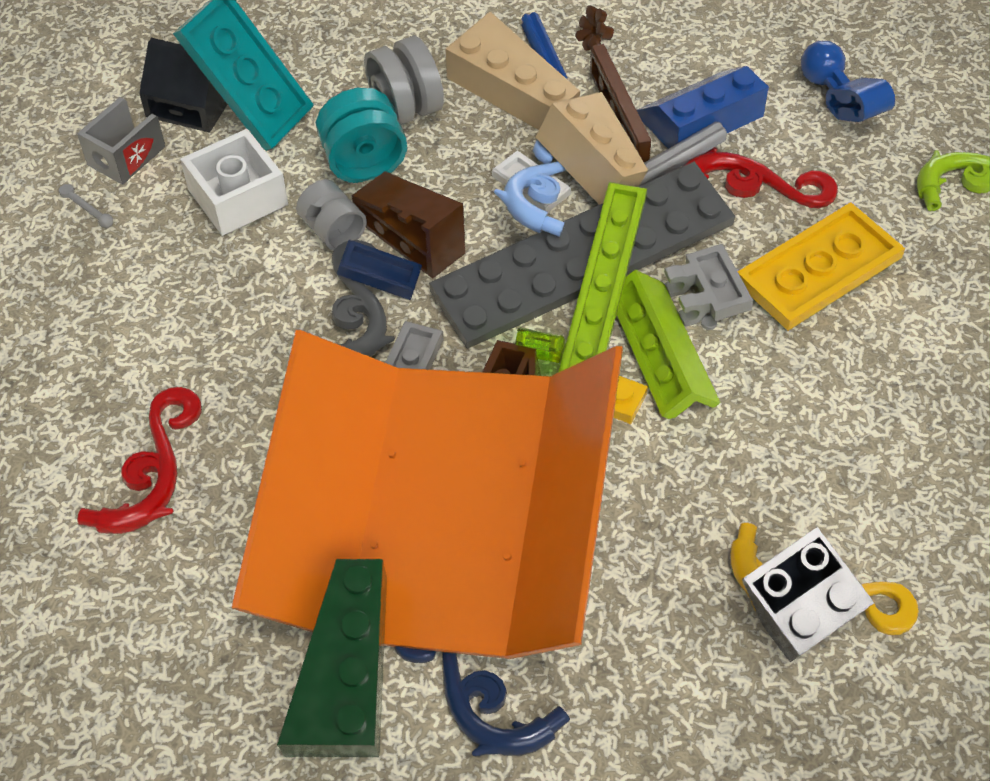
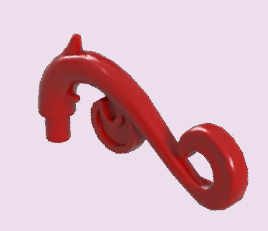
[684,147,838,208]
[77,387,202,534]

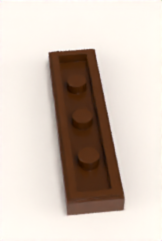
[590,44,651,162]

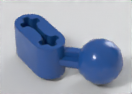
[801,41,895,122]

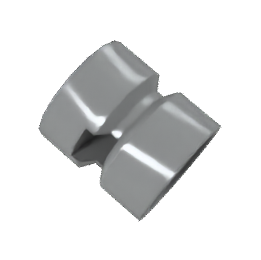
[296,179,367,250]

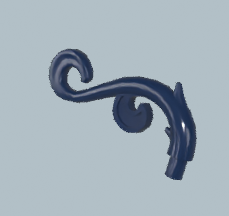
[395,646,570,757]

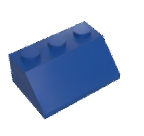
[637,66,769,149]

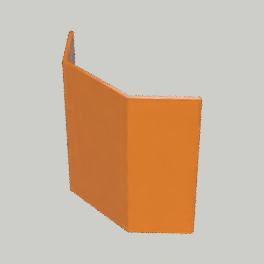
[232,330,623,659]

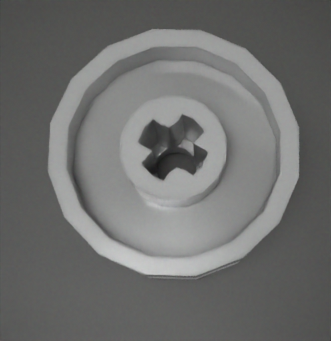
[364,35,444,125]

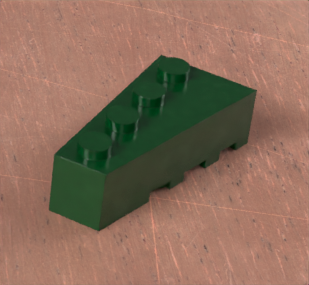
[277,559,387,757]

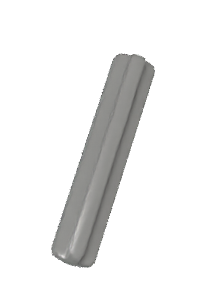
[640,122,727,186]

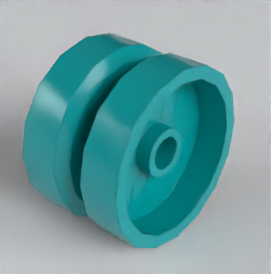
[315,87,408,183]

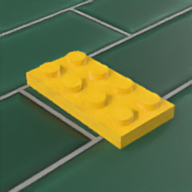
[737,202,905,331]

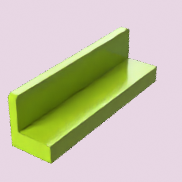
[617,269,721,419]

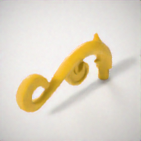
[730,522,919,635]

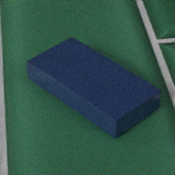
[337,239,422,300]

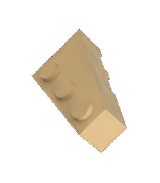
[535,92,648,205]

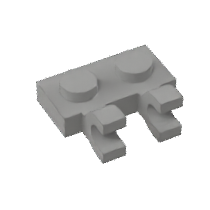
[664,244,753,327]

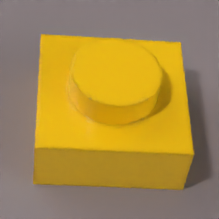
[613,376,648,424]

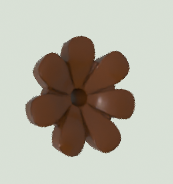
[575,5,614,51]

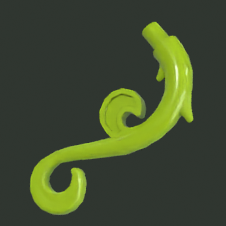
[917,150,990,211]

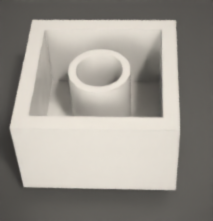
[180,129,288,236]

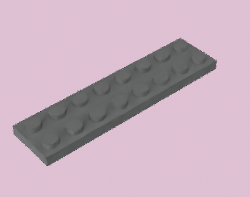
[429,161,735,349]

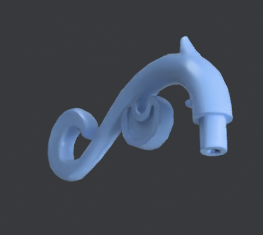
[494,140,566,237]

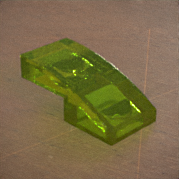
[515,327,566,363]

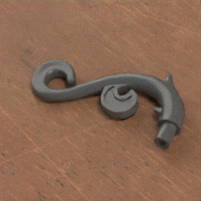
[332,240,395,357]

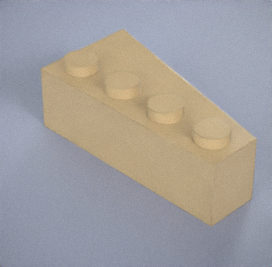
[445,12,580,130]

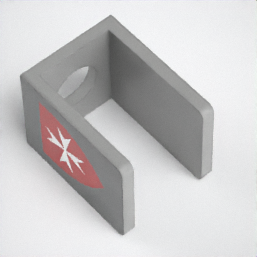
[77,97,166,185]

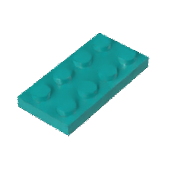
[173,0,314,151]

